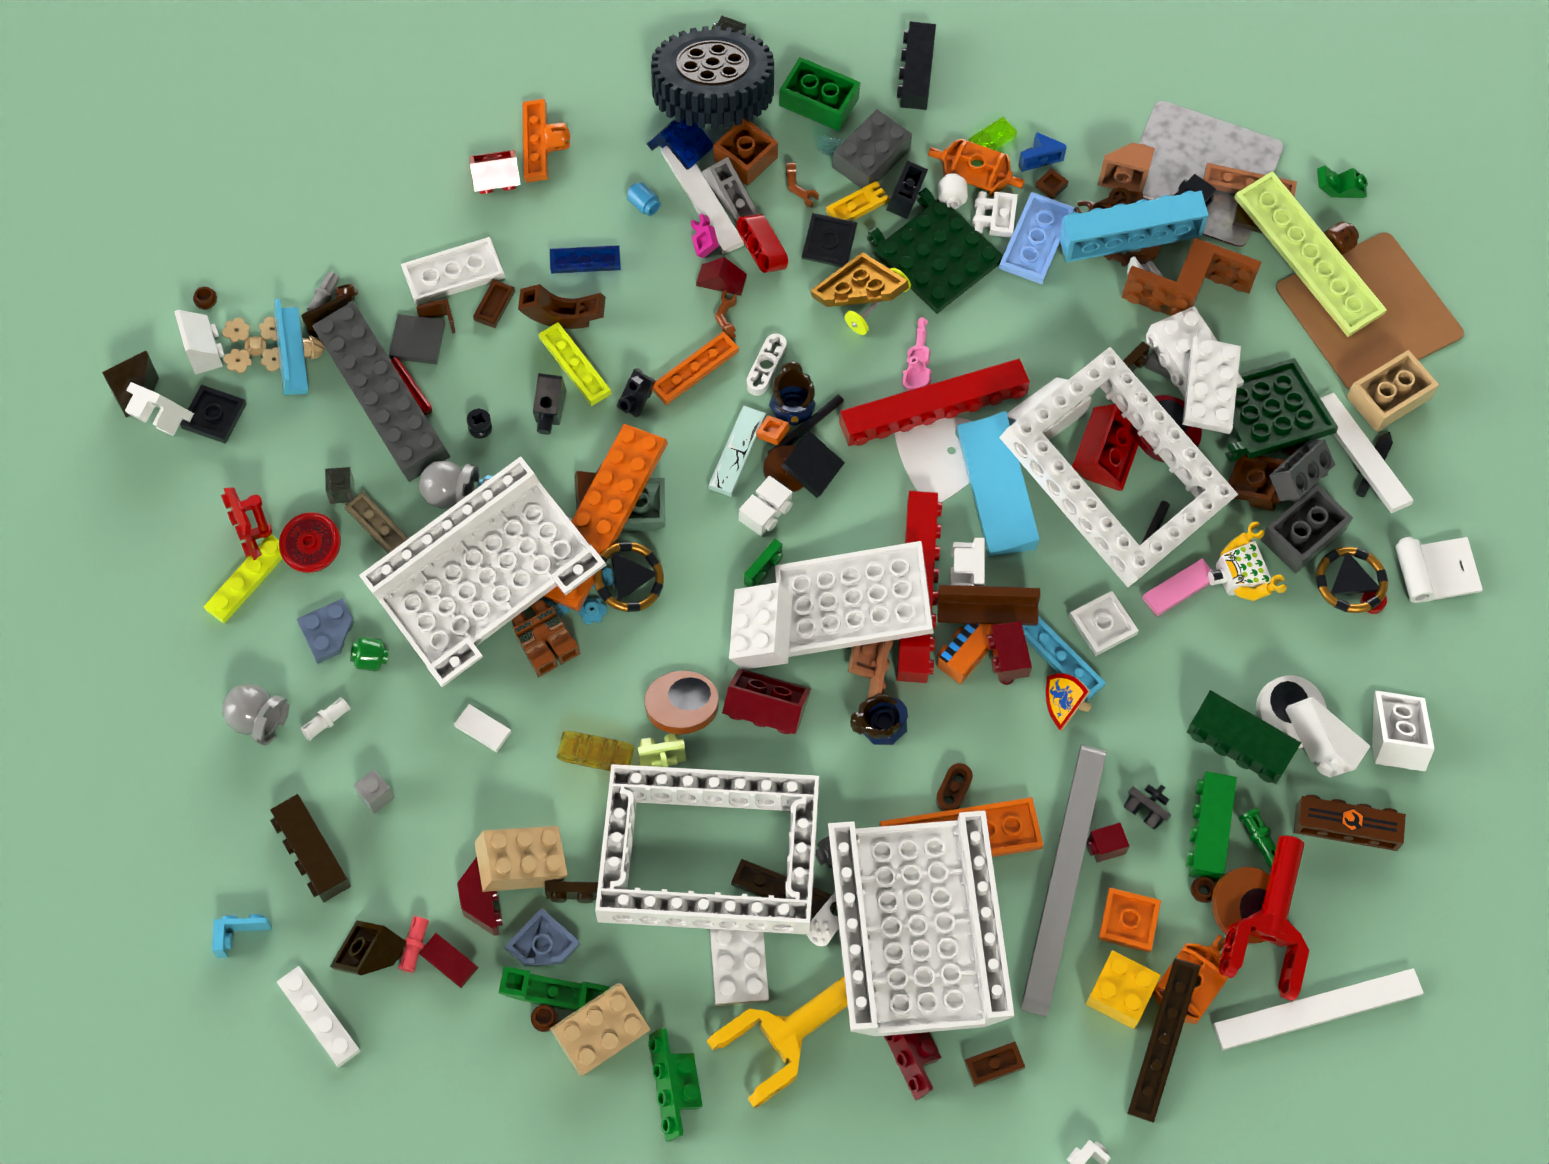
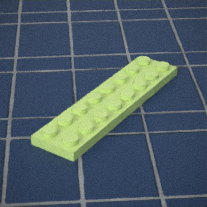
[1234,171,1387,337]

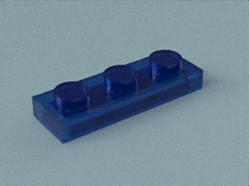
[550,245,621,274]

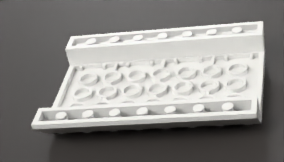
[828,811,1014,1037]

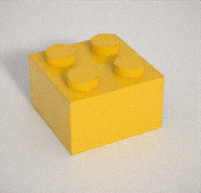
[1085,950,1161,1029]

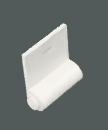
[1395,537,1483,603]

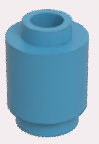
[627,182,661,216]

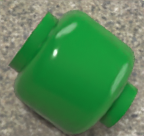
[350,637,389,672]

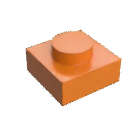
[756,415,790,445]

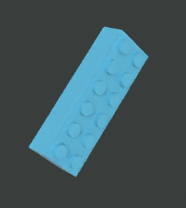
[1060,191,1209,263]

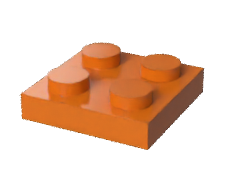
[1098,887,1161,953]

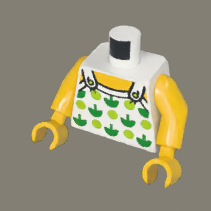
[1208,522,1287,601]

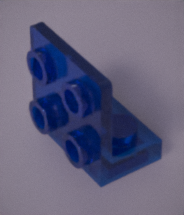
[647,119,714,170]

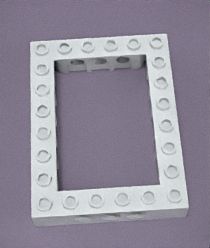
[999,347,1238,587]
[595,764,819,935]

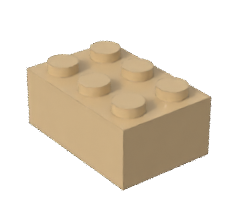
[1346,350,1439,433]
[474,826,567,892]
[549,983,651,1076]

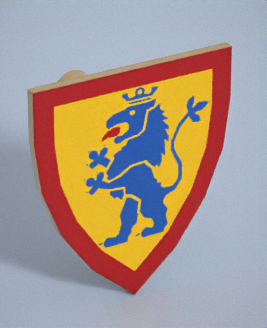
[1046,673,1091,731]

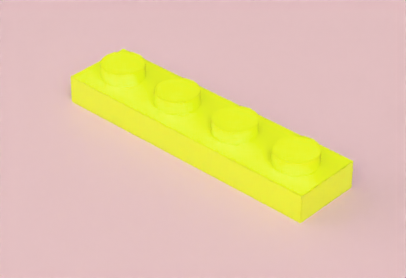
[539,322,611,407]
[203,535,283,624]

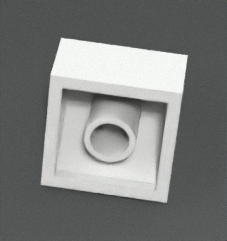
[174,310,225,375]

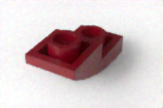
[418,933,479,988]

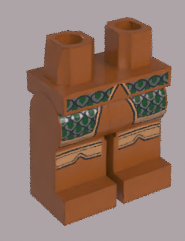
[512,600,580,678]

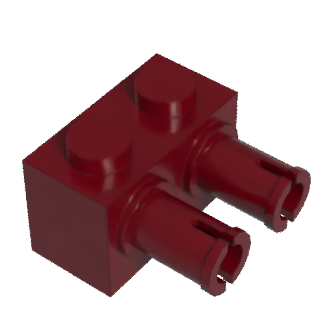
[986,621,1032,685]

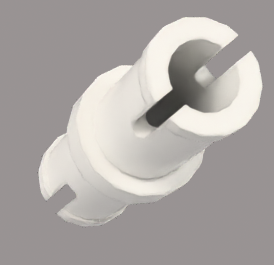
[300,697,351,741]

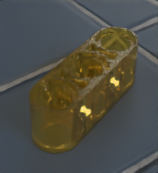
[556,731,635,772]

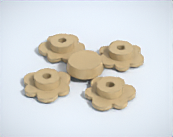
[222,317,280,373]

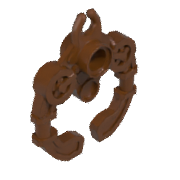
[1074,187,1161,267]

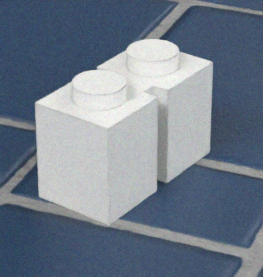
[739,476,793,537]

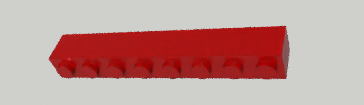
[839,358,1030,446]
[897,491,942,683]

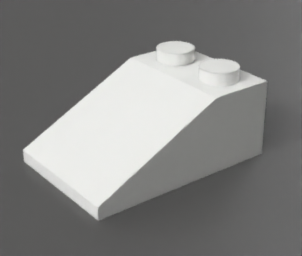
[1372,691,1435,771]
[1285,697,1371,778]

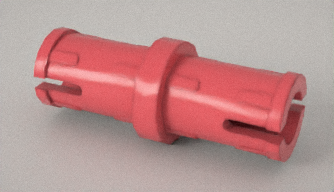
[398,916,429,973]

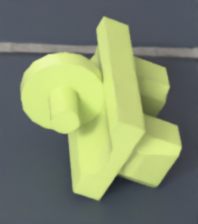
[638,733,687,767]

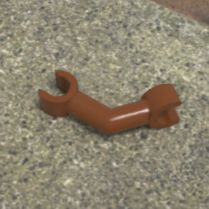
[786,162,819,208]
[715,290,737,339]

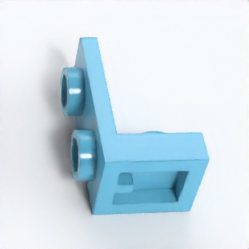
[212,914,272,958]

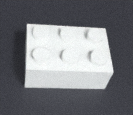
[729,582,793,670]

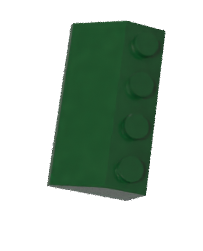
[1186,690,1301,784]

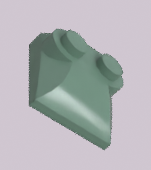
[622,478,666,531]

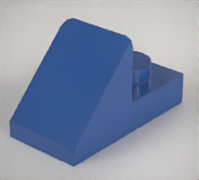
[1018,132,1067,172]

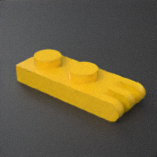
[826,181,890,221]

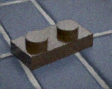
[1123,341,1150,373]
[545,881,598,903]

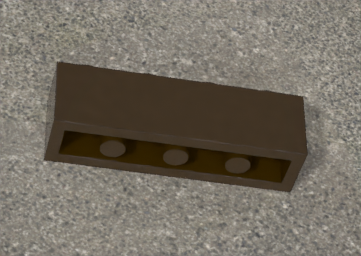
[270,794,351,903]

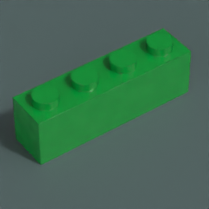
[1185,771,1237,882]

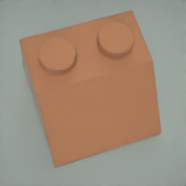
[1097,142,1155,192]

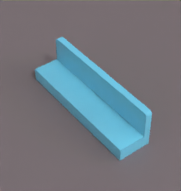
[274,299,308,395]

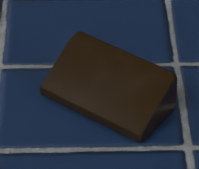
[301,296,348,338]

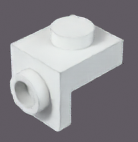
[1066,1140,1111,1164]

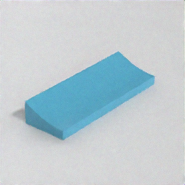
[956,411,1039,557]

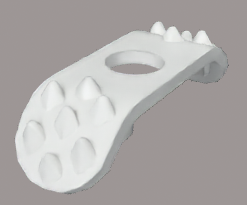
[807,892,839,947]

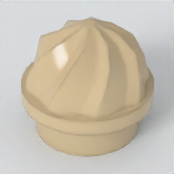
[302,336,325,360]

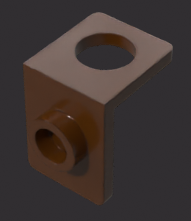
[416,299,456,334]

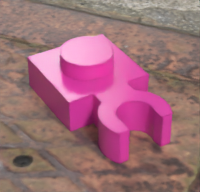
[691,214,719,258]

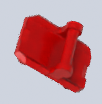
[221,487,273,561]

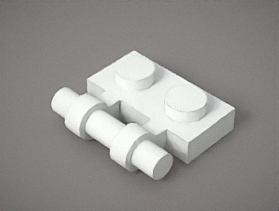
[972,191,1018,238]

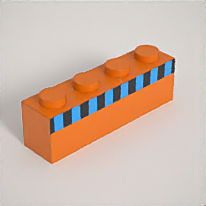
[937,586,1000,685]

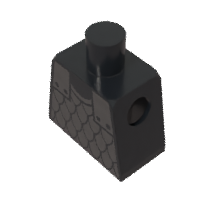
[533,373,567,435]

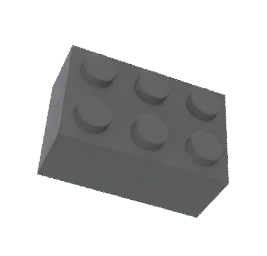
[832,109,912,188]
[1261,484,1353,573]

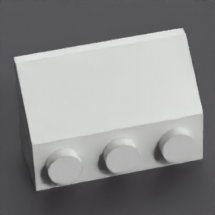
[1007,377,1092,440]

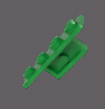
[648,1028,703,1142]

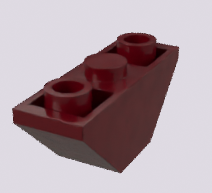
[457,857,503,936]

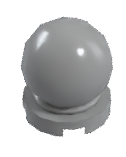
[419,460,480,509]
[222,684,290,746]

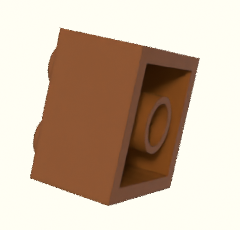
[713,119,778,186]

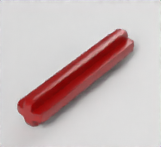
[390,357,432,415]

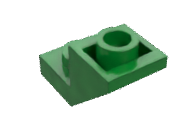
[1317,165,1368,198]

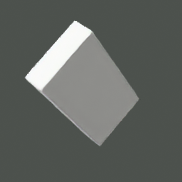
[454,704,512,753]

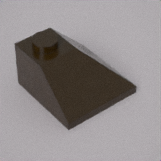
[102,350,159,417]
[330,920,407,976]

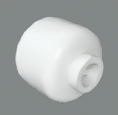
[938,173,968,209]

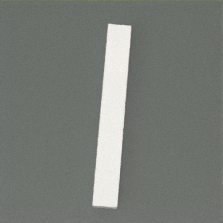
[1213,968,1424,1051]

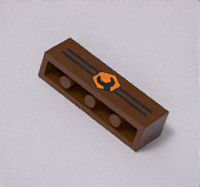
[1294,795,1406,851]

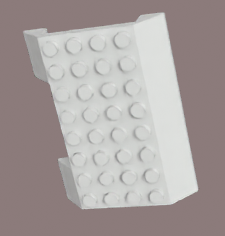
[359,456,606,687]

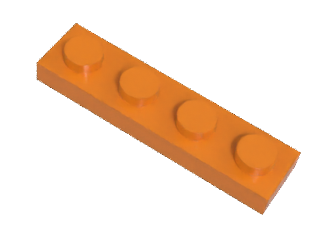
[652,331,739,406]

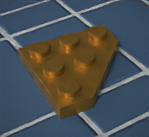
[810,252,909,307]

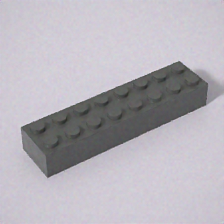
[312,301,451,482]

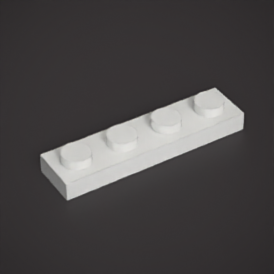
[277,966,361,1068]

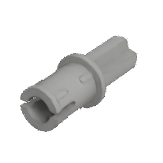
[307,272,339,311]

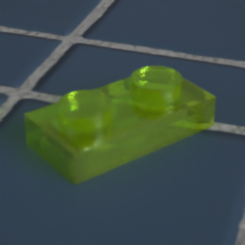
[968,116,1018,150]

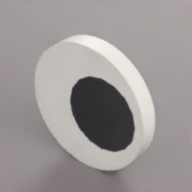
[1256,675,1327,749]

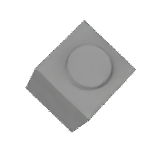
[353,769,394,814]

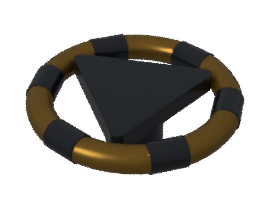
[593,541,664,612]
[1315,547,1388,613]

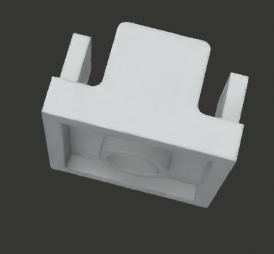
[125,382,194,436]
[950,538,985,586]

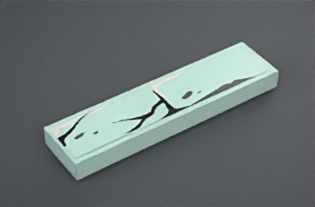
[708,406,766,497]

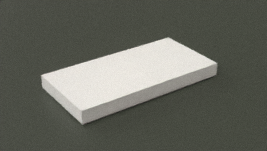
[401,237,505,306]

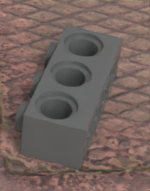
[1269,439,1335,502]

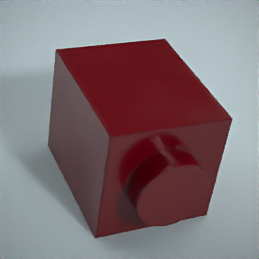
[1086,822,1130,863]

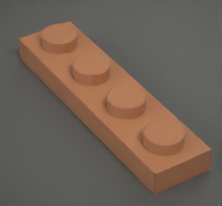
[1203,163,1297,197]

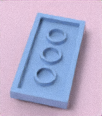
[999,192,1075,284]

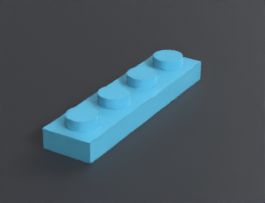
[1022,616,1106,702]

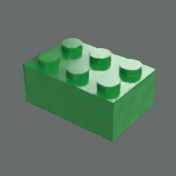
[779,57,860,132]

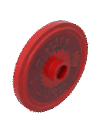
[279,512,341,573]

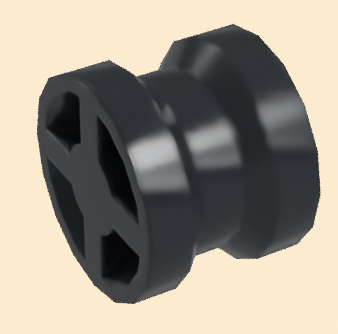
[466,408,492,439]

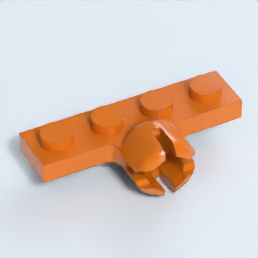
[522,99,571,183]

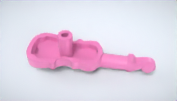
[902,317,932,391]

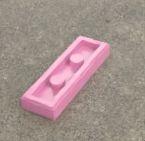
[1142,558,1212,617]

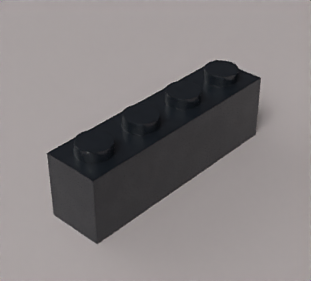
[897,21,936,110]

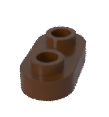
[936,763,973,811]

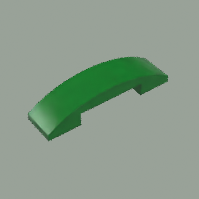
[499,966,609,1011]

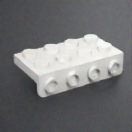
[1146,306,1244,401]

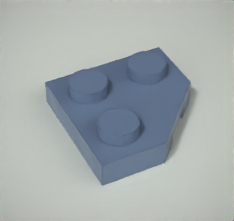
[297,598,354,664]
[505,908,581,966]

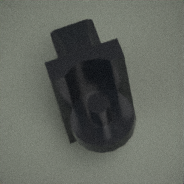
[616,368,656,417]
[1124,784,1171,830]

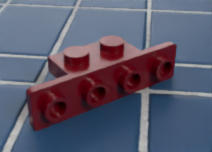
[884,1032,942,1100]

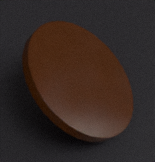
[763,445,804,492]

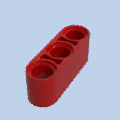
[737,214,788,273]

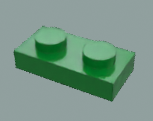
[744,539,783,587]

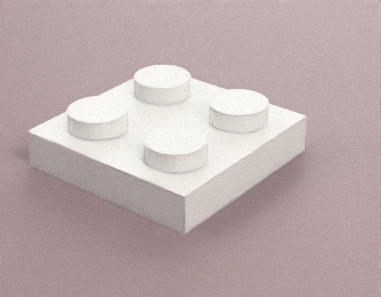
[1069,591,1139,656]

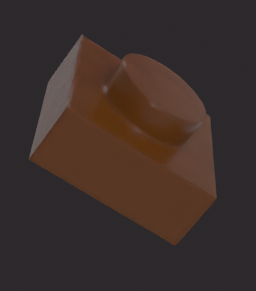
[1035,168,1069,199]

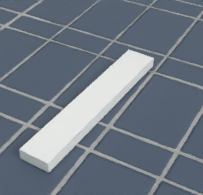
[660,139,744,255]
[1320,393,1413,514]

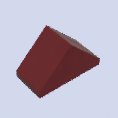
[696,257,747,296]

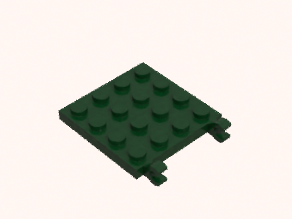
[867,188,1003,314]
[1225,358,1338,462]

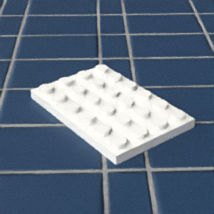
[775,541,934,657]

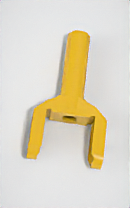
[706,976,848,1108]

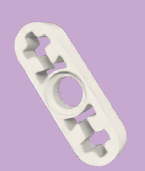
[746,333,787,396]

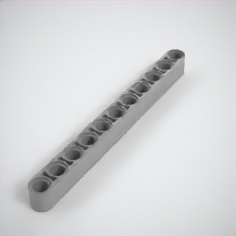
[1020,744,1106,1017]

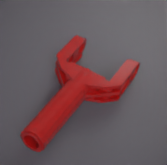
[1219,835,1310,1001]

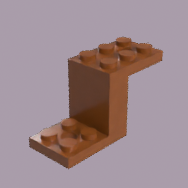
[1121,238,1261,316]

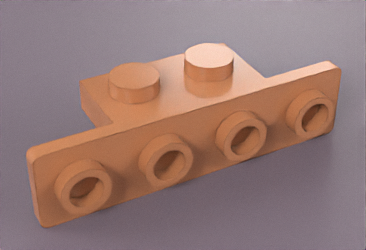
[848,640,894,698]

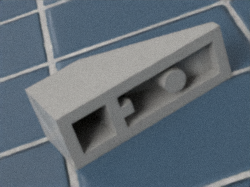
[702,157,758,224]

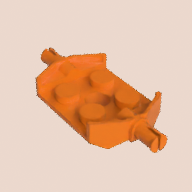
[928,139,1025,197]
[1152,935,1229,1024]

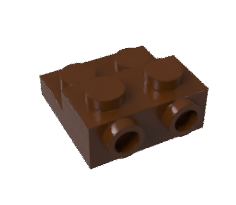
[1228,454,1285,511]

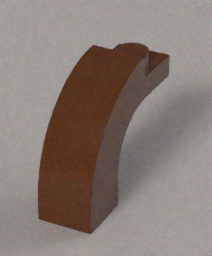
[518,284,606,329]

